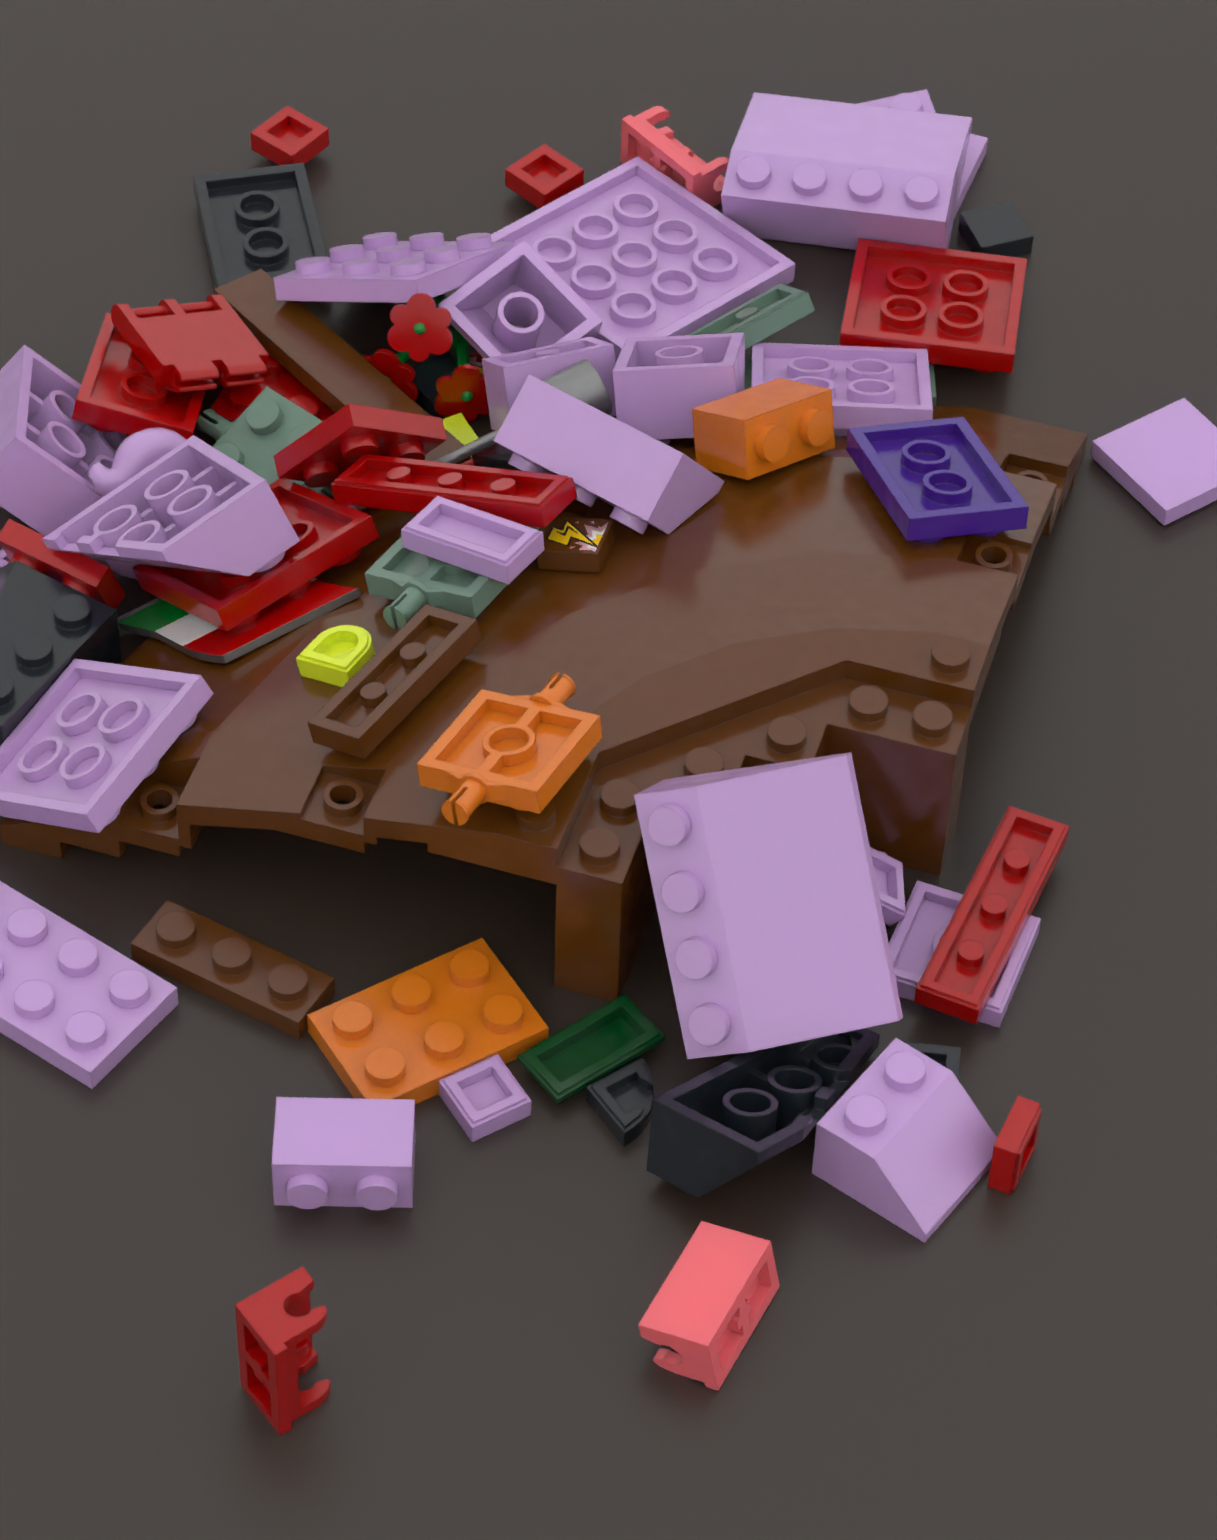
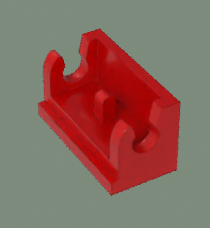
[235,1266,331,1436]

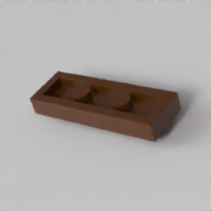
[307,604,482,759]
[130,900,335,1040]

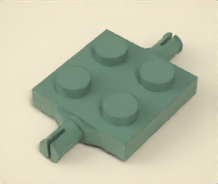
[197,387,334,499]
[364,526,539,630]

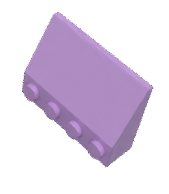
[721,92,972,250]
[634,752,903,1059]

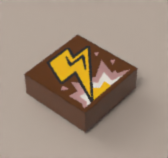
[537,517,616,573]

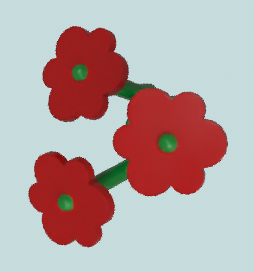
[363,293,489,423]

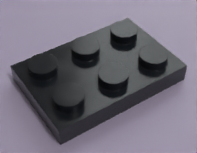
[193,163,327,288]

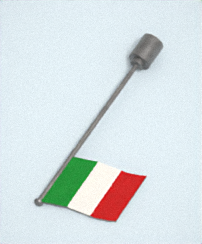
[118,359,612,664]

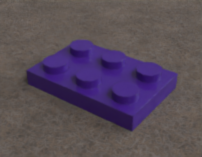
[846,417,1029,543]

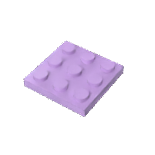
[273,232,515,303]
[751,342,933,436]
[0,658,214,833]

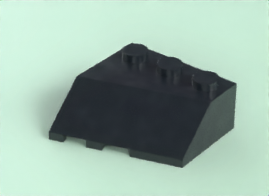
[0,561,122,746]

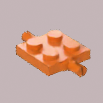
[417,673,603,826]

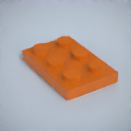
[307,938,549,1105]

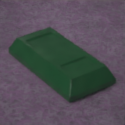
[517,993,665,1104]

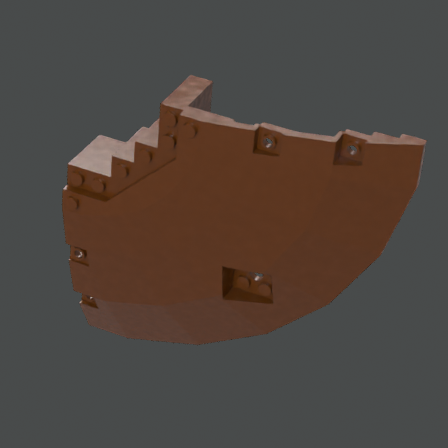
[0,406,1088,1002]

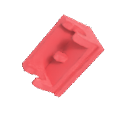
[620,106,729,207]
[638,1221,780,1391]

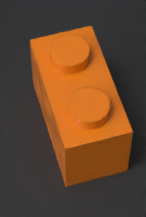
[692,378,835,480]

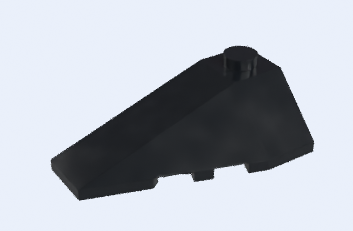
[647,1028,880,1198]

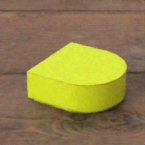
[295,625,376,687]

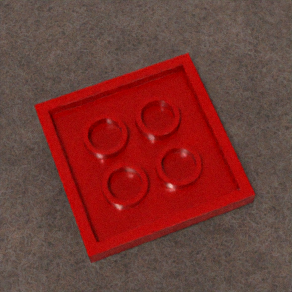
[839,238,1027,373]
[132,478,380,632]

